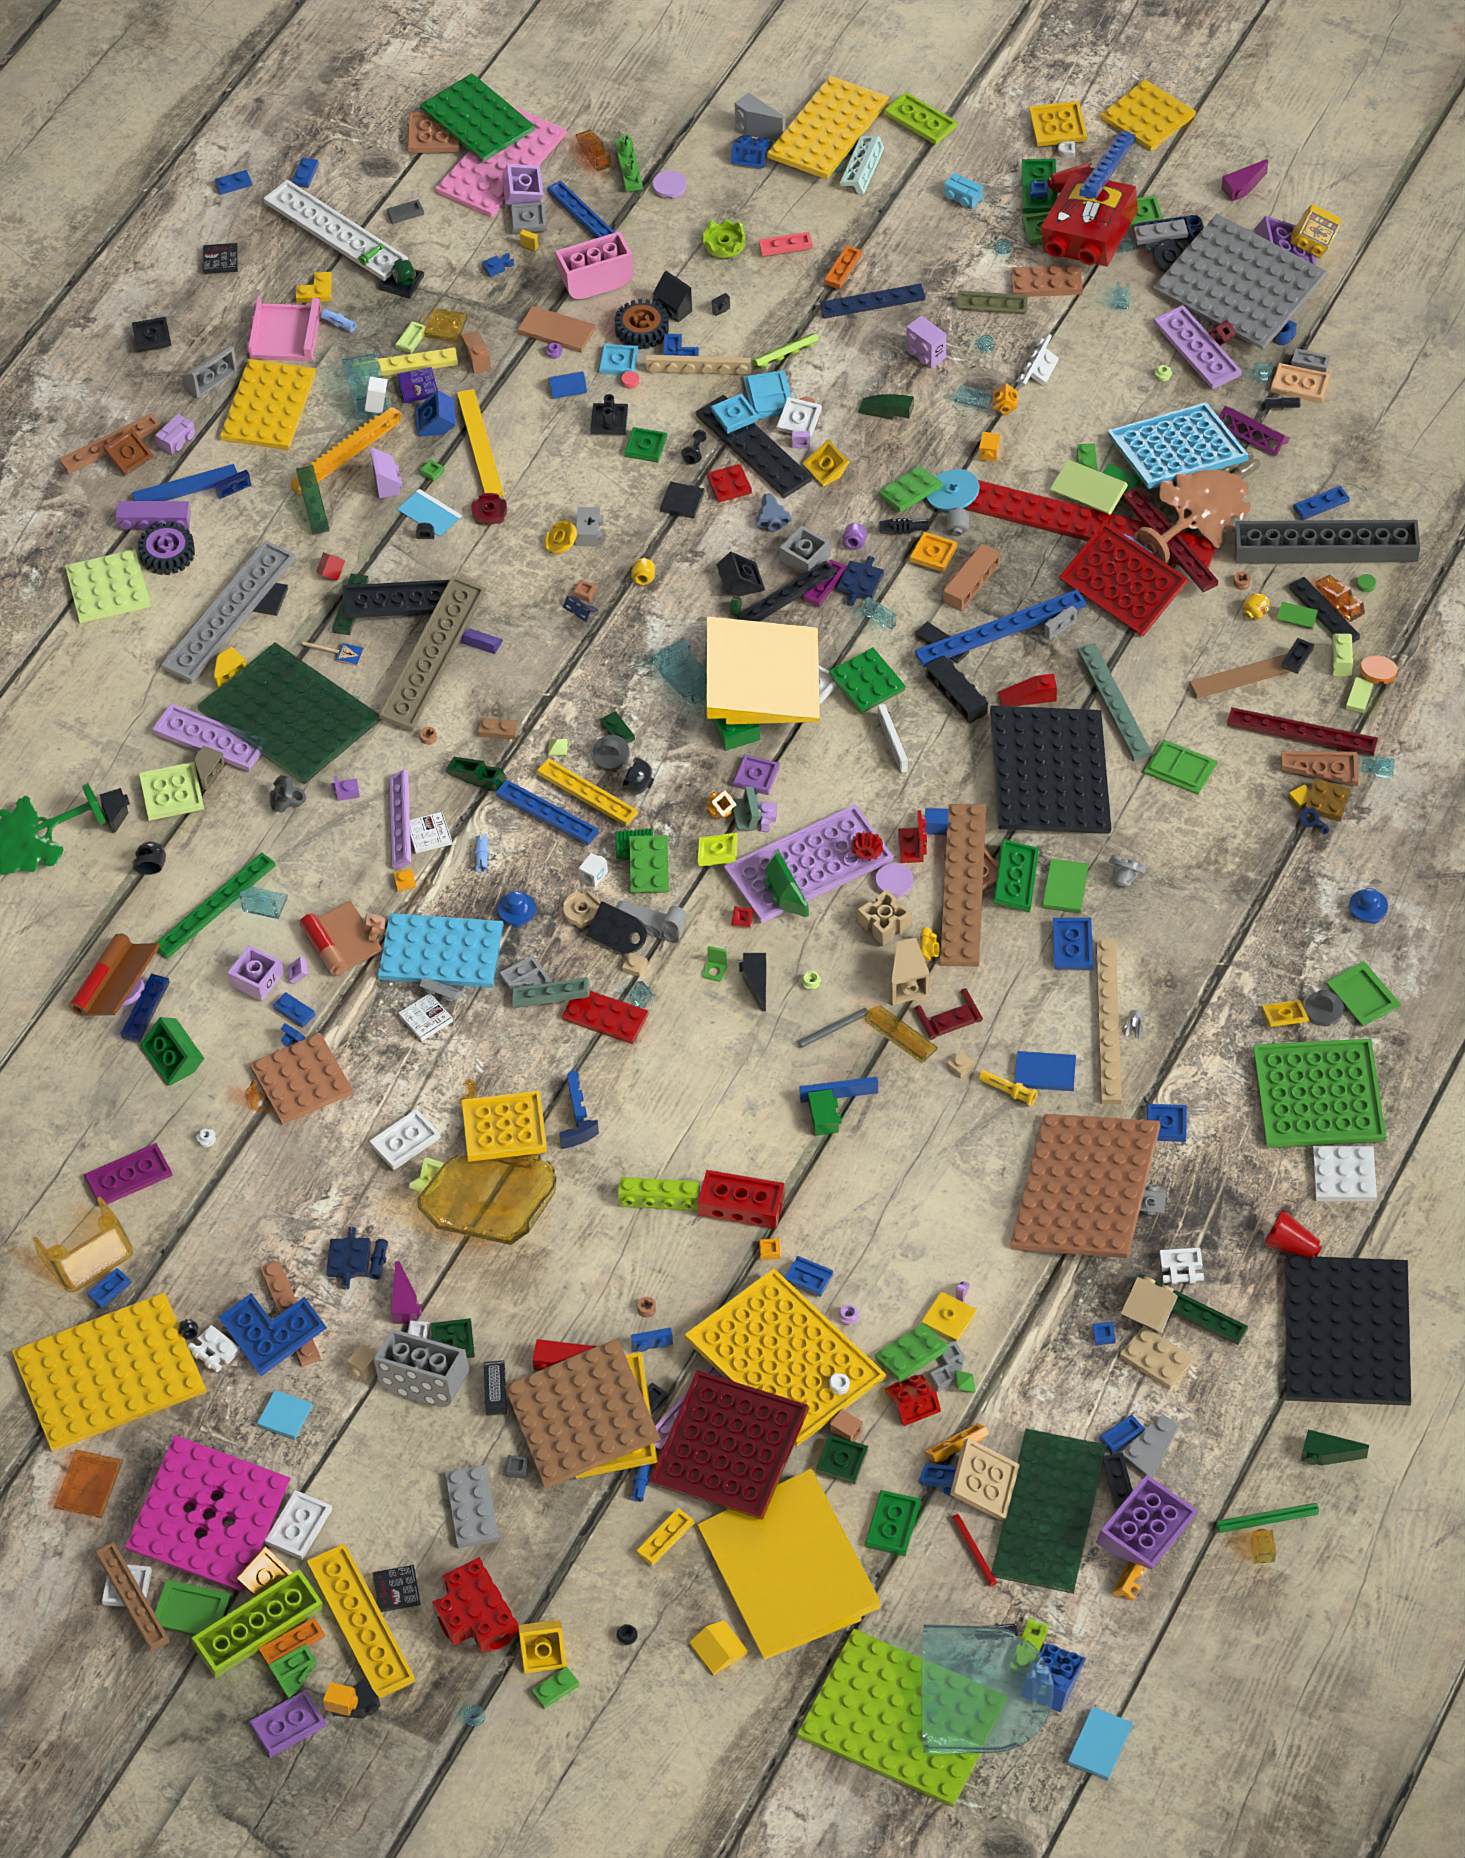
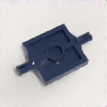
[837,556,884,606]
[326,1227,371,1290]

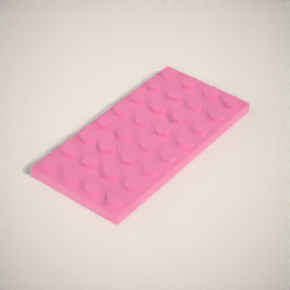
[435,106,567,218]

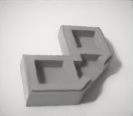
[929,1341,965,1392]

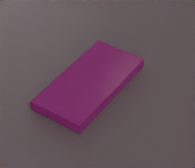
[84,1143,173,1208]

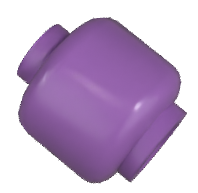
[842,523,867,550]

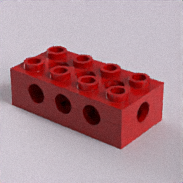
[698,1170,785,1229]

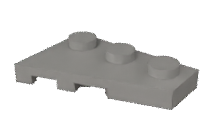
[1121,1414,1178,1478]

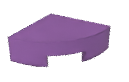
[956,1281,970,1302]

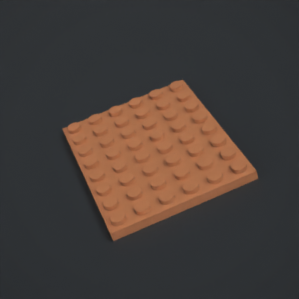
[1010,1114,1161,1258]

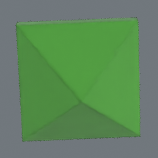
[954,1370,976,1393]

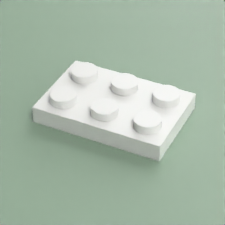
[369,1109,441,1170]
[265,1490,332,1560]

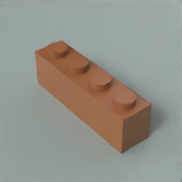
[942,544,1000,611]

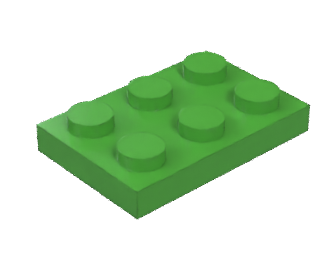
[878,466,943,513]
[630,835,669,893]
[874,1323,948,1382]

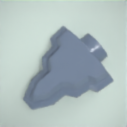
[756,493,792,532]

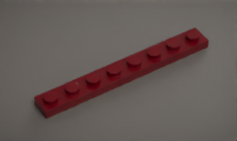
[1122,487,1219,593]
[1227,707,1378,756]

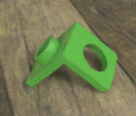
[703,946,727,982]

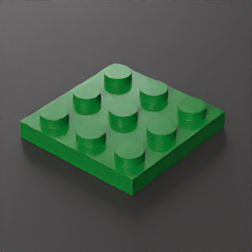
[828,647,906,714]

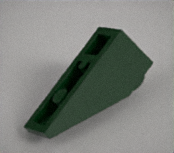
[1301,1429,1369,1466]

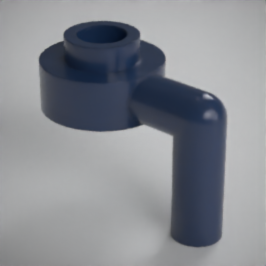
[1300,807,1329,834]

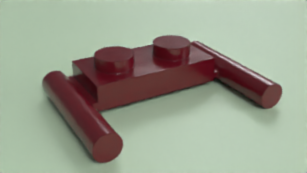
[914,988,983,1040]

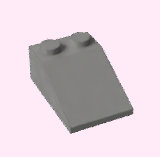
[734,92,785,141]

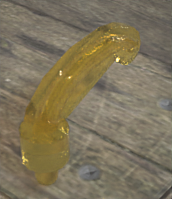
[458,1079,477,1103]

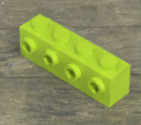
[618,1177,700,1211]

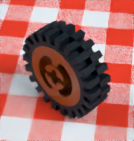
[615,299,669,349]

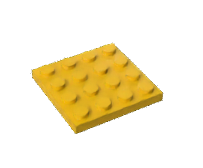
[1100,79,1196,151]
[462,1090,547,1162]

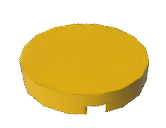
[545,520,577,555]

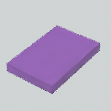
[249,1690,327,1758]

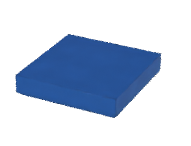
[1147,1104,1187,1142]

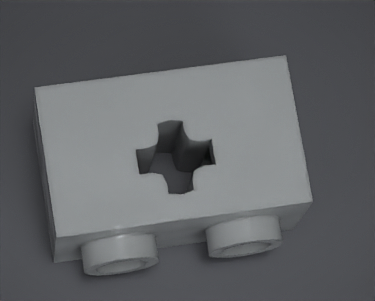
[576,507,603,547]

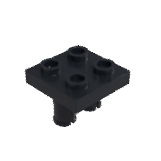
[590,394,628,435]

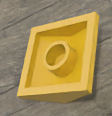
[803,439,850,486]
[1262,1000,1309,1027]
[689,1620,748,1676]

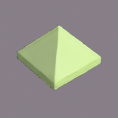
[548,739,567,756]

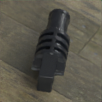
[879,517,929,535]

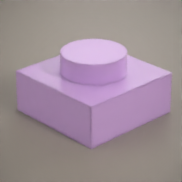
[792,431,810,448]
[288,957,308,984]

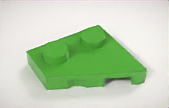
[269,1644,317,1699]

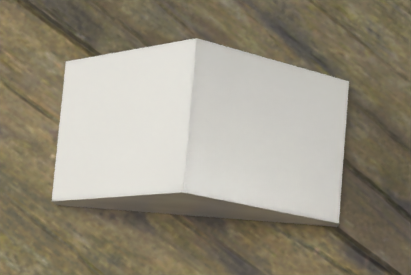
[365,377,388,414]

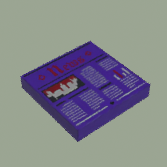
[397,367,438,403]

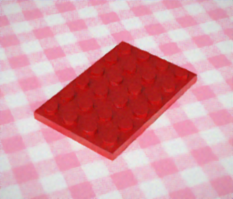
[1059,522,1189,637]

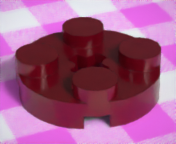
[471,493,507,525]

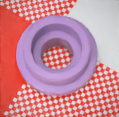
[838,1304,859,1324]

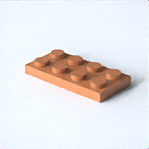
[1011,265,1083,297]

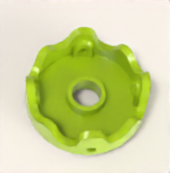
[703,219,746,258]

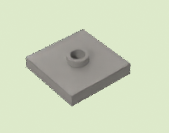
[511,202,547,233]

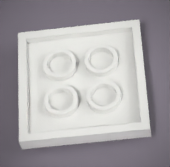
[1313,1146,1377,1201]

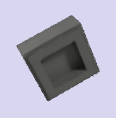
[505,1455,529,1479]

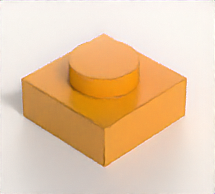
[394,869,416,892]

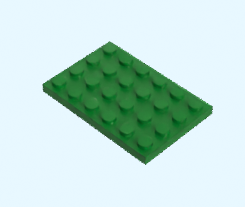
[420,73,535,162]

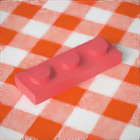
[759,232,812,256]

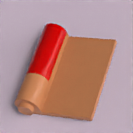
[299,901,383,975]

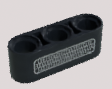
[484,1360,507,1416]

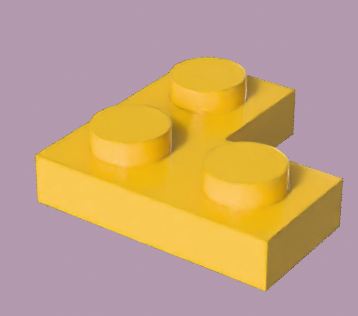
[296,272,332,303]

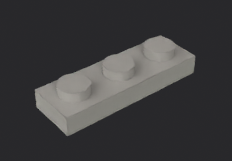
[1133,219,1188,245]

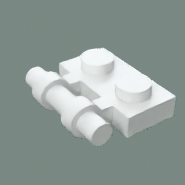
[1160,1248,1204,1285]
[188,1325,241,1372]

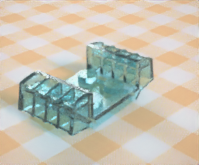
[342,352,390,420]
[652,638,707,706]

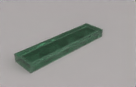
[296,465,330,535]

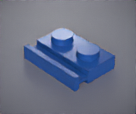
[784,1256,833,1297]

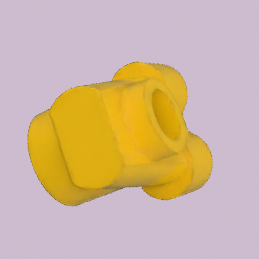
[919,927,939,961]

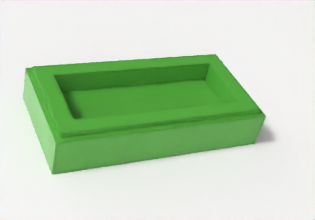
[1277,602,1318,629]

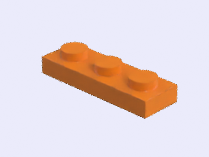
[824,245,862,289]
[259,1617,325,1667]

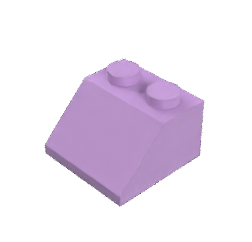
[370,448,403,498]

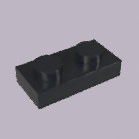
[1281,638,1314,674]

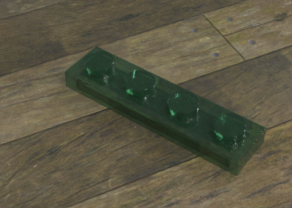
[332,573,369,635]

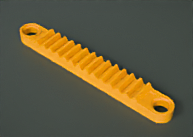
[291,407,402,494]

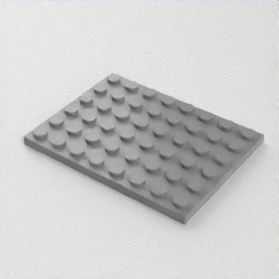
[1153,213,1327,350]

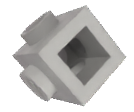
[1140,1184,1167,1215]

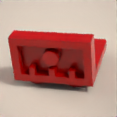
[898,810,927,863]
[885,1374,941,1426]

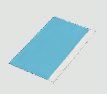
[397,489,462,536]

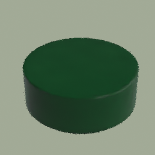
[730,597,742,615]

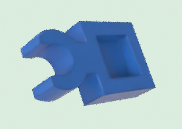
[482,253,514,277]

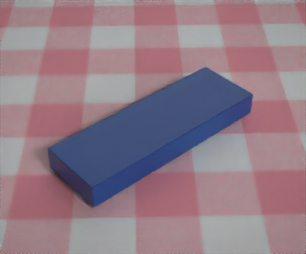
[1293,486,1350,520]

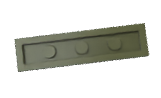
[957,290,1028,313]

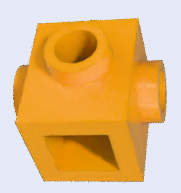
[993,383,1018,415]
[704,790,736,819]

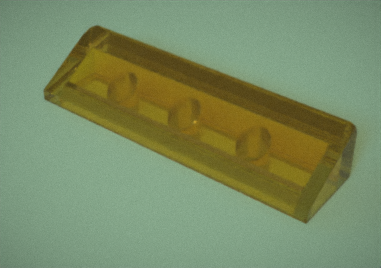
[864,1005,938,1063]

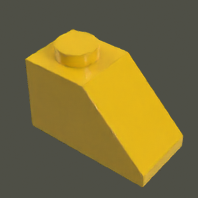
[214,647,247,690]

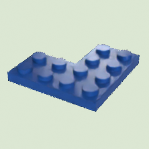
[219,1293,327,1376]

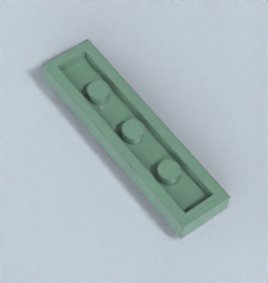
[512,977,590,1008]

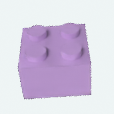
[502,164,543,204]
[907,316,946,369]
[228,945,284,1001]

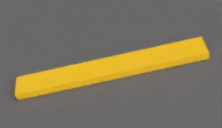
[457,389,503,497]

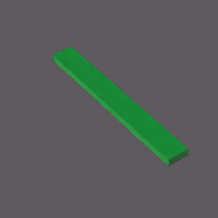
[156,852,276,959]

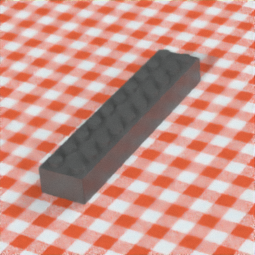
[1234,520,1420,563]

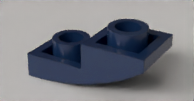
[559,1120,599,1149]

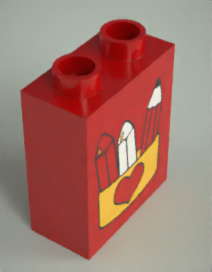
[1041,172,1138,267]

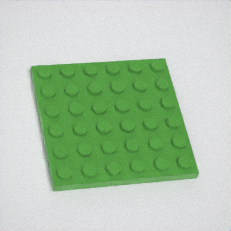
[1253,1038,1386,1148]

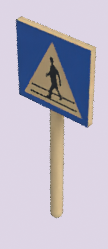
[301,641,364,666]

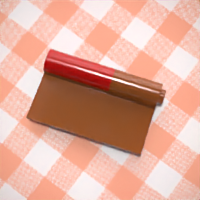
[69,933,160,1016]

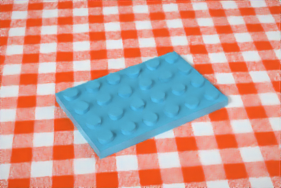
[378,913,504,988]

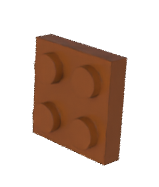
[103,428,154,476]

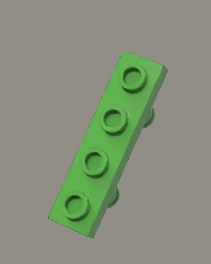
[615,135,643,192]

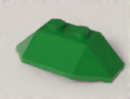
[763,849,809,917]

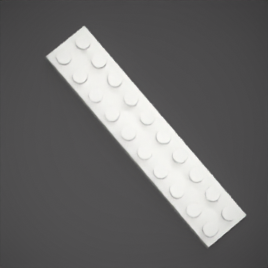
[263,180,408,281]

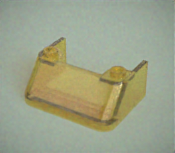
[33,1196,133,1292]

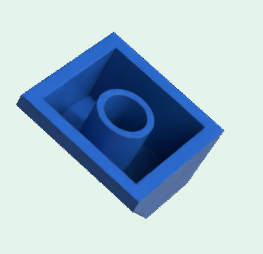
[415,390,456,437]

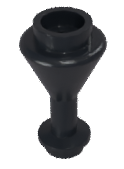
[681,430,707,465]

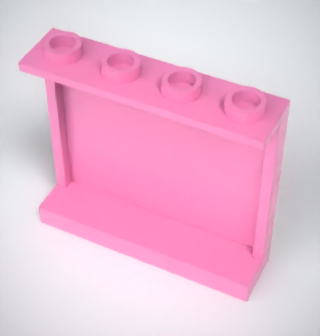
[246,296,321,361]

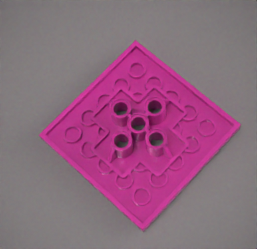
[125,1435,291,1593]

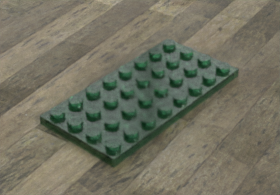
[991,1428,1107,1594]

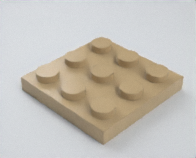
[950,1438,1020,1521]

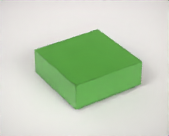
[419,459,445,482]

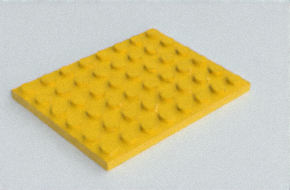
[684,1268,886,1447]
[12,1292,207,1452]

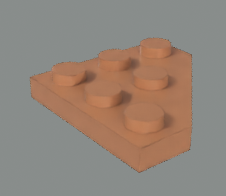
[408,112,459,153]

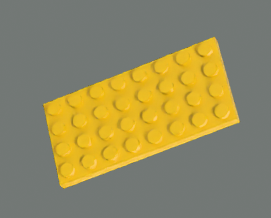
[767,76,889,179]

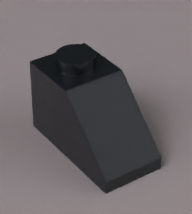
[99,788,130,833]
[331,1679,380,1719]

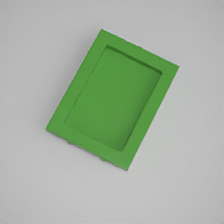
[1144,739,1218,795]
[1326,961,1401,1027]
[154,1579,231,1635]

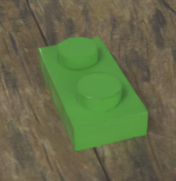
[1077,443,1098,471]
[532,1667,579,1709]

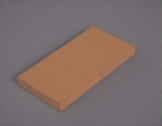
[518,306,596,352]

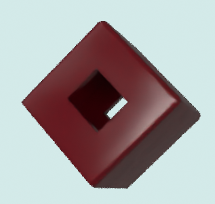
[1208,320,1237,346]

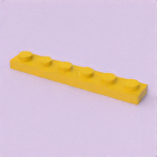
[537,758,638,827]

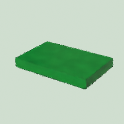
[865,1490,921,1557]

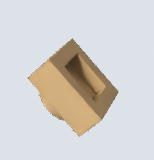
[622,953,648,977]
[947,1051,975,1078]

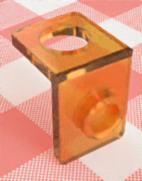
[245,1079,272,1114]

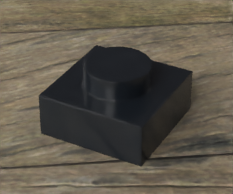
[712,293,730,316]

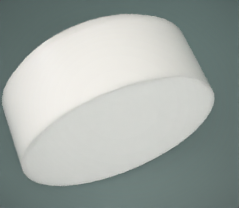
[829,1373,850,1395]

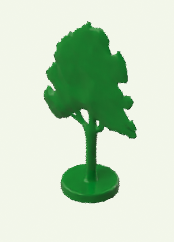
[0,783,107,875]

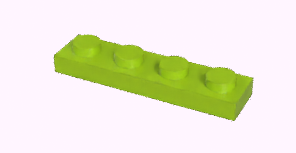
[751,333,819,368]

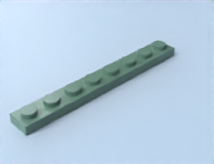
[1078,643,1151,761]

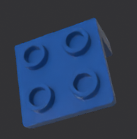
[731,135,772,168]

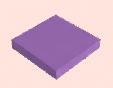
[733,754,780,795]

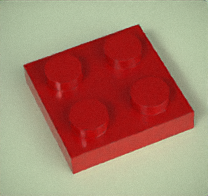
[707,464,752,503]

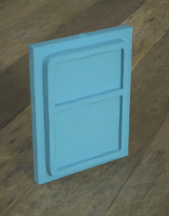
[743,370,792,419]

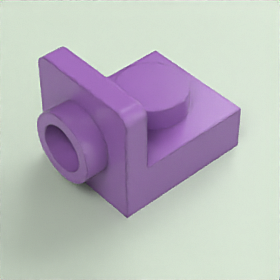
[331,776,360,801]

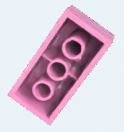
[555,231,633,299]

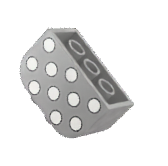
[374,1329,469,1407]

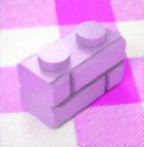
[154,414,195,455]

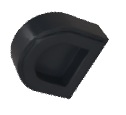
[416,522,435,539]

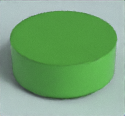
[1357,574,1376,592]

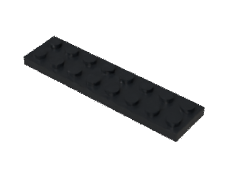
[696,395,812,498]

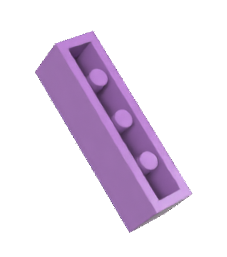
[116,501,191,530]

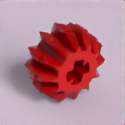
[851,831,883,861]

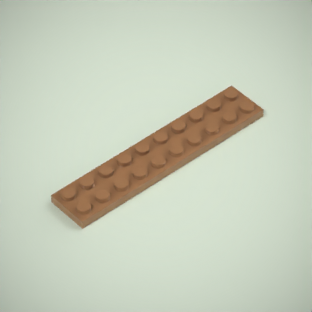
[940,804,986,966]

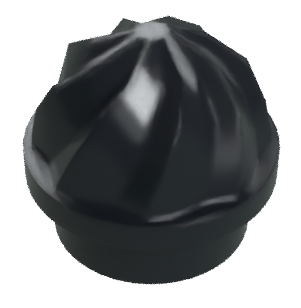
[178,1319,198,1340]

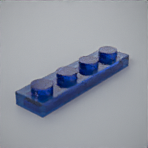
[120,973,170,1043]

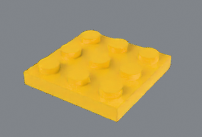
[1029,101,1087,147]

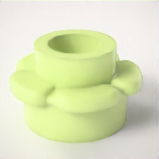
[1155,365,1172,381]
[802,971,821,989]

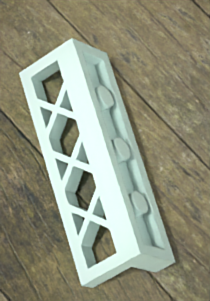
[840,135,884,195]

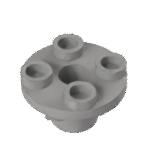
[1109,855,1147,887]

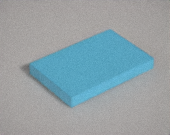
[1068,1707,1133,1780]

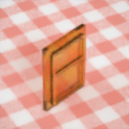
[54,1449,123,1519]

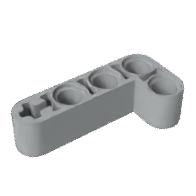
[616,901,686,943]

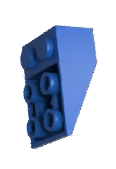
[1021,1643,1086,1712]

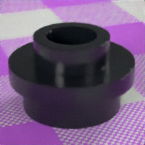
[616,1624,638,1645]

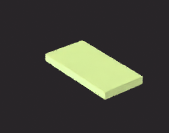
[1050,459,1128,515]

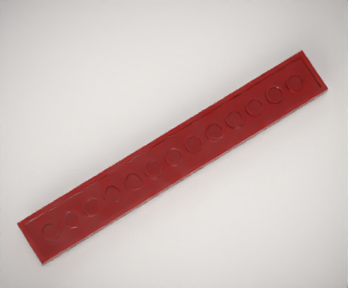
[966,480,1217,569]

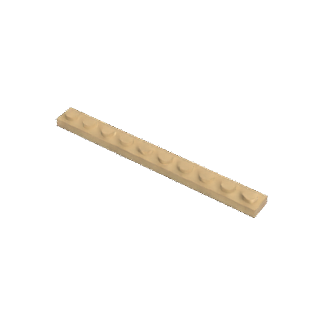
[1096,939,1122,1104]

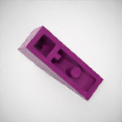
[1222,159,1268,201]
[391,1261,422,1324]

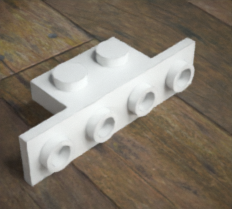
[1015,334,1059,391]

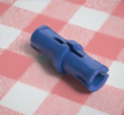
[630,1464,651,1502]

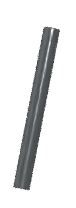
[798,1008,869,1048]

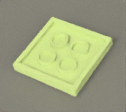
[139,762,204,821]

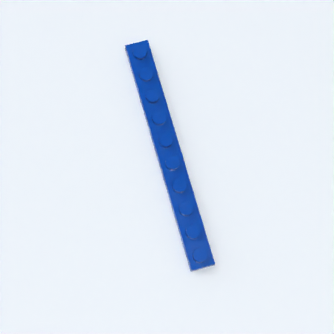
[1079,131,1136,199]
[915,590,1086,668]

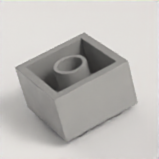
[780,526,831,575]

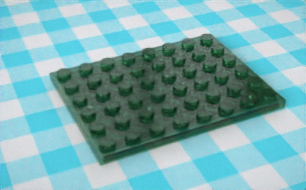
[197,642,381,785]

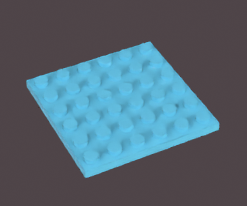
[1108,402,1249,489]

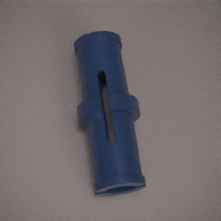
[368,1239,389,1280]

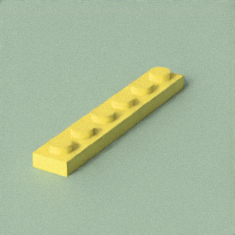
[352,348,458,380]

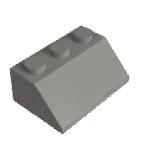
[182,346,238,399]

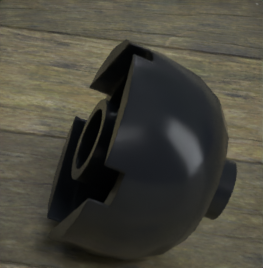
[621,756,654,795]

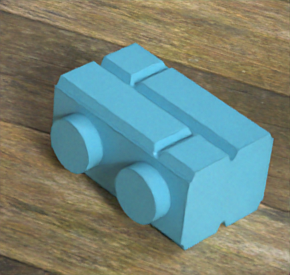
[944,173,983,209]

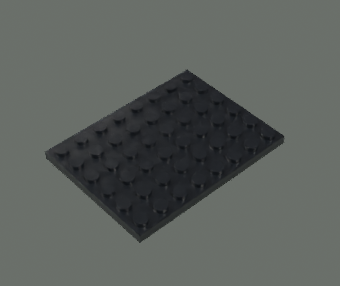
[990,705,1111,834]
[1285,1255,1411,1406]

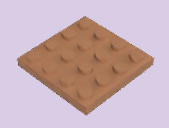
[249,1033,353,1125]

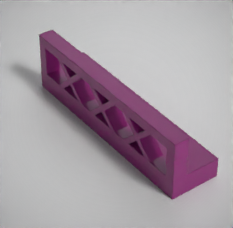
[1219,406,1290,456]

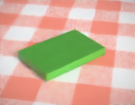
[1043,859,1089,913]

